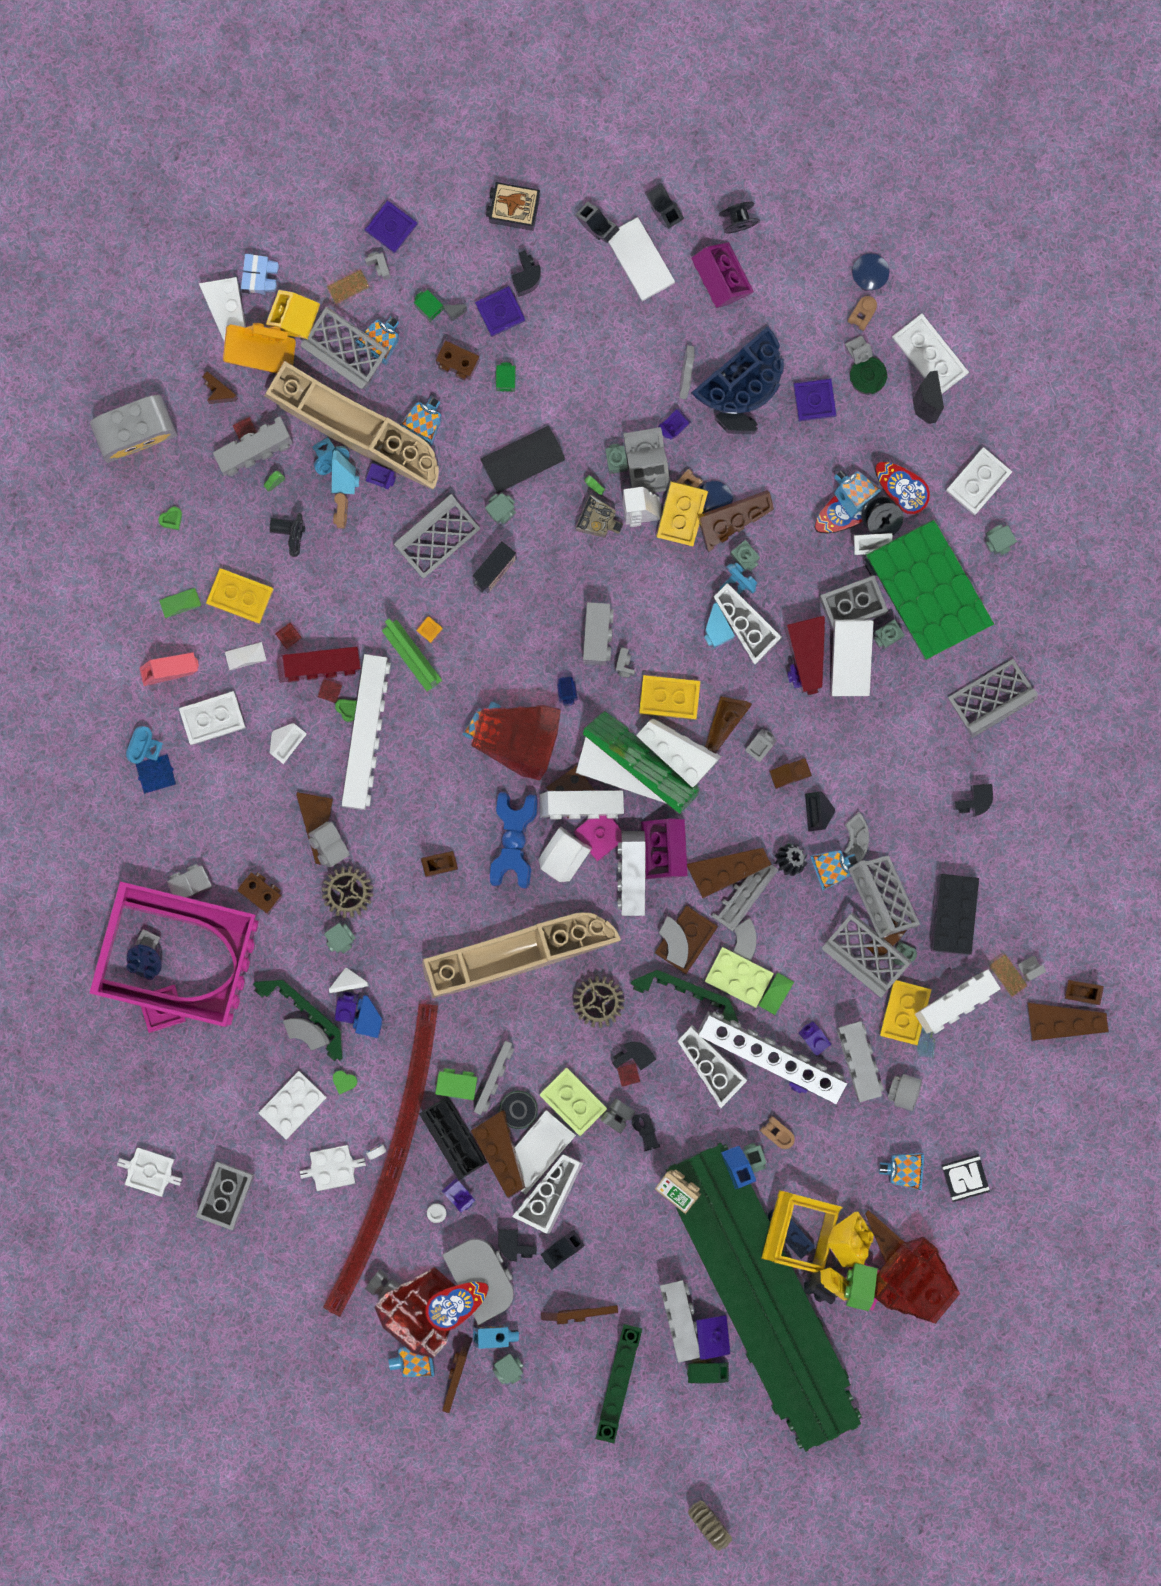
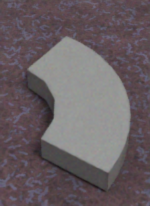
[679,345,695,399]
[844,812,869,862]
[659,916,688,968]
[733,918,756,961]
[283,1018,330,1051]

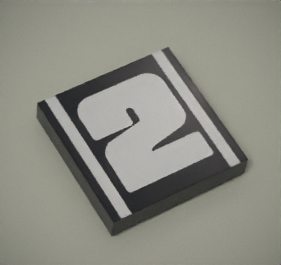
[941,1154,990,1202]

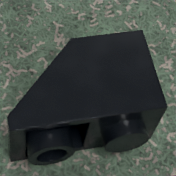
[715,412,758,435]

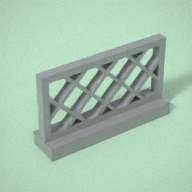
[300,307,389,389]
[393,494,480,579]
[948,659,1038,738]
[848,856,920,939]
[821,913,911,998]

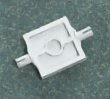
[300,1145,366,1191]
[117,1148,182,1197]

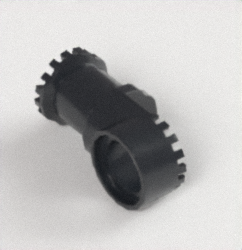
[632,1113,661,1151]

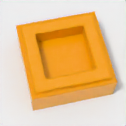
[416,616,443,643]

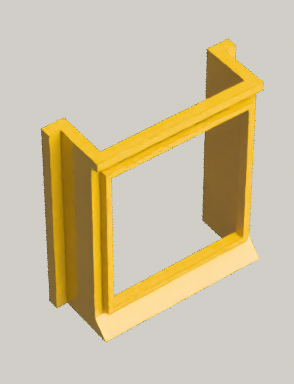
[762,1190,843,1273]

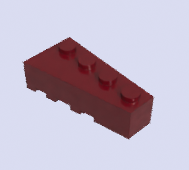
[276,646,361,683]

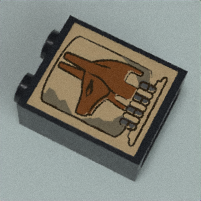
[486,182,541,231]
[472,541,517,593]

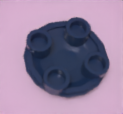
[852,253,890,291]
[700,481,733,514]
[126,944,162,980]

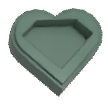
[892,942,917,966]

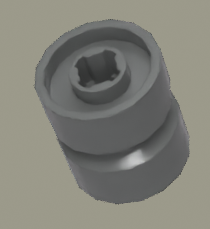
[601,1098,636,1134]
[365,1269,401,1305]

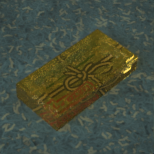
[327,270,369,304]
[989,955,1027,997]

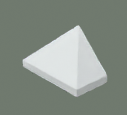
[854,533,892,555]
[225,642,267,670]
[270,723,306,764]
[329,968,369,993]

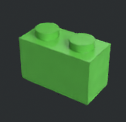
[435,1068,478,1100]
[844,1263,878,1311]

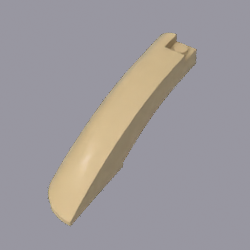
[264,361,439,490]
[422,913,621,999]

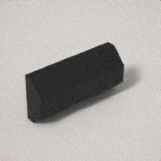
[913,370,944,424]
[480,426,565,493]
[419,1097,488,1180]

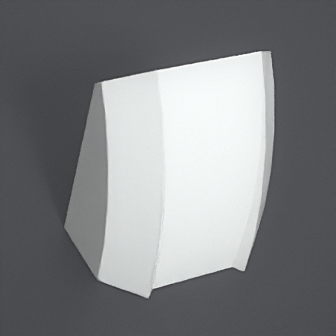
[538,827,592,882]

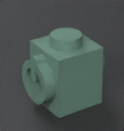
[605,444,628,474]
[485,493,517,525]
[985,524,1017,556]
[730,540,760,572]
[873,619,905,650]
[324,923,356,954]
[742,1142,767,1173]
[492,1352,524,1385]

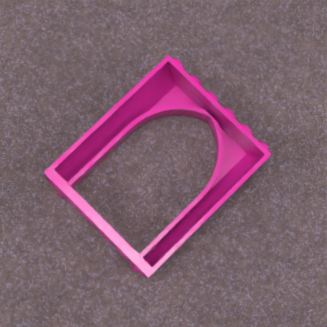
[89,881,259,1027]

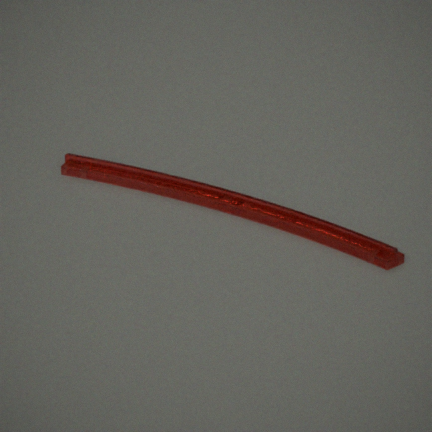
[323,1003,438,1317]

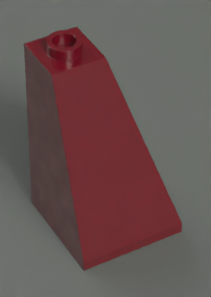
[784,616,825,695]

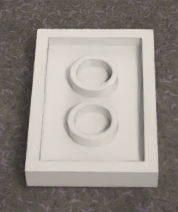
[946,447,1012,516]
[179,691,246,745]
[259,1071,327,1140]

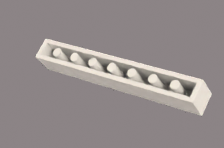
[342,654,391,810]

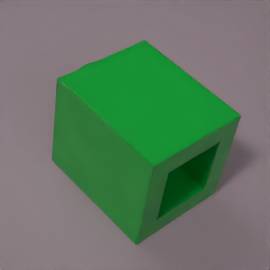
[414,289,444,322]
[496,362,516,392]

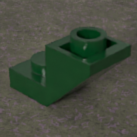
[687,1362,729,1383]

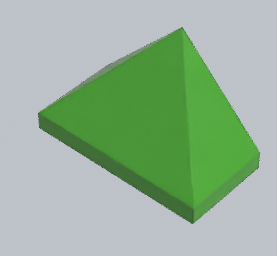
[159,588,201,619]
[758,972,794,1015]

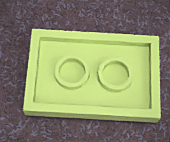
[705,947,774,1008]
[540,1068,607,1136]

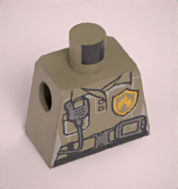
[576,495,623,538]

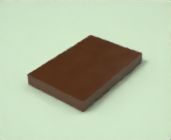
[655,905,718,974]

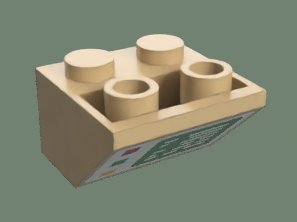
[655,1170,701,1214]

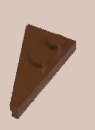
[705,696,752,754]
[296,792,333,865]
[865,1210,920,1284]
[541,1305,618,1325]
[442,1336,473,1413]

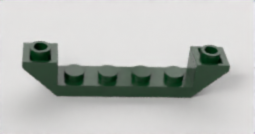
[630,970,739,1023]
[253,980,343,1061]
[595,1324,643,1444]

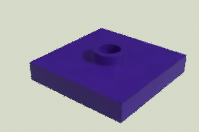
[365,200,418,254]
[475,286,525,337]
[793,379,837,422]
[696,1315,731,1359]

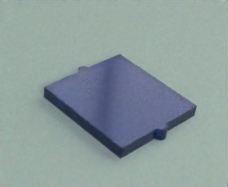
[136,754,177,794]

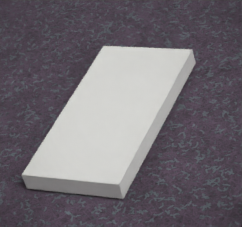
[608,217,675,301]
[892,314,969,394]
[831,620,873,696]

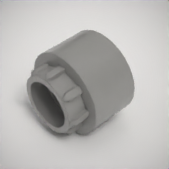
[888,1074,923,1112]

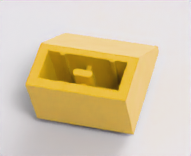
[266,290,320,339]
[827,1212,874,1267]

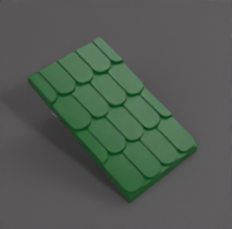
[866,520,994,660]
[576,711,700,814]

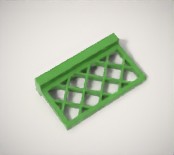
[382,618,442,692]

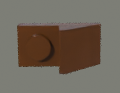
[202,371,238,404]
[769,758,812,789]
[420,851,458,878]
[1065,980,1104,1005]

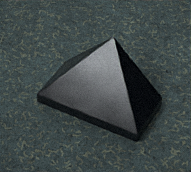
[805,791,835,832]

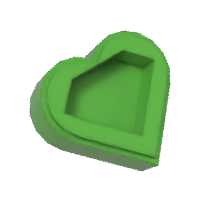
[264,471,285,492]
[584,475,605,495]
[158,507,182,530]
[335,699,357,722]
[333,1071,358,1095]

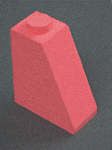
[139,652,199,686]

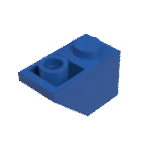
[353,995,383,1038]
[721,1146,756,1189]

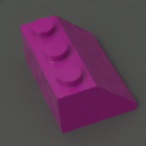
[691,242,754,308]
[641,819,688,879]

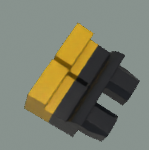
[804,1268,849,1304]

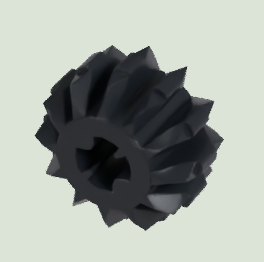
[774,843,807,876]

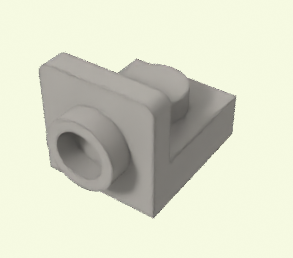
[365,252,391,280]
[845,336,873,364]
[615,647,635,678]
[745,729,777,762]
[1018,956,1047,981]

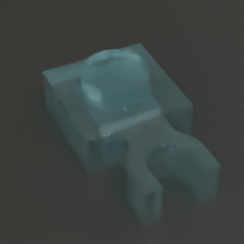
[917,1027,935,1058]

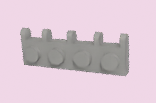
[711,865,778,932]

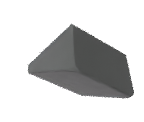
[443,304,467,321]

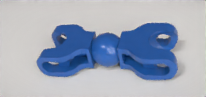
[490,792,538,889]

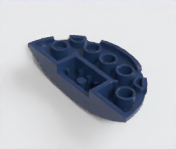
[691,326,784,414]

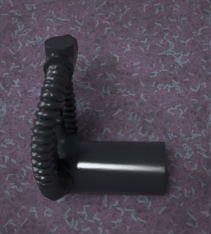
[270,513,306,557]

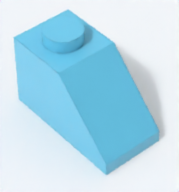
[332,450,359,494]
[704,603,735,649]

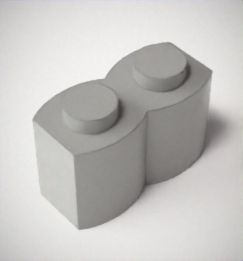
[308,822,350,867]
[167,864,213,898]

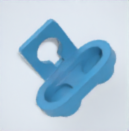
[312,437,350,475]
[719,563,758,595]
[126,726,163,764]

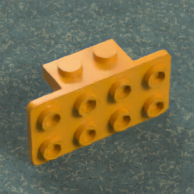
[223,323,296,374]

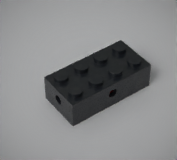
[931,874,979,955]

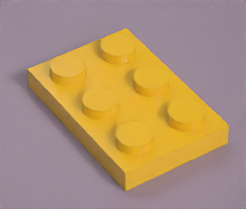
[656,481,708,546]
[206,568,274,624]
[639,675,700,720]
[879,980,932,1046]

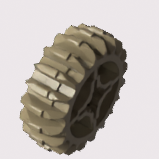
[322,866,374,918]
[573,976,625,1028]
[688,1500,732,1551]

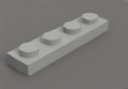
[474,1041,514,1115]

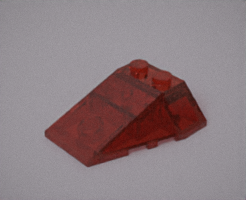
[471,705,561,781]
[874,1237,960,1324]
[374,1267,456,1358]

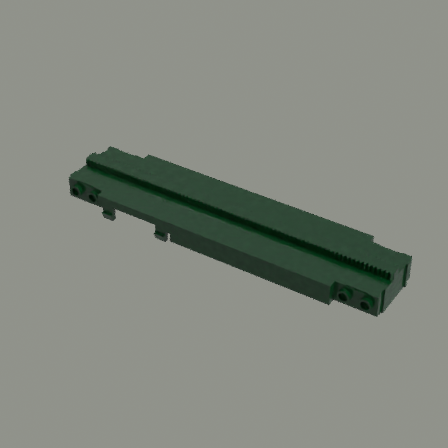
[664,1142,862,1452]

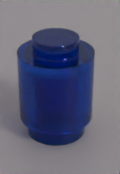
[557,677,578,706]

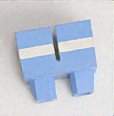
[241,254,279,295]

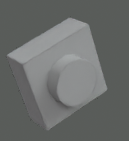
[135,929,161,950]

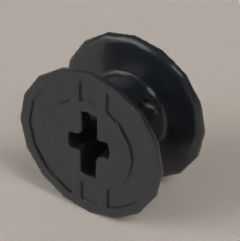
[719,201,760,234]
[861,496,904,536]

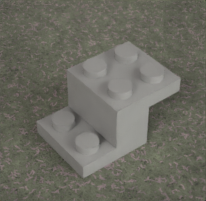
[623,427,670,493]

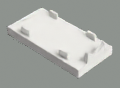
[515,1110,576,1195]

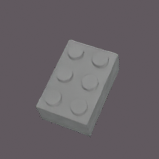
[819,576,888,634]
[583,602,614,666]
[196,1161,255,1230]

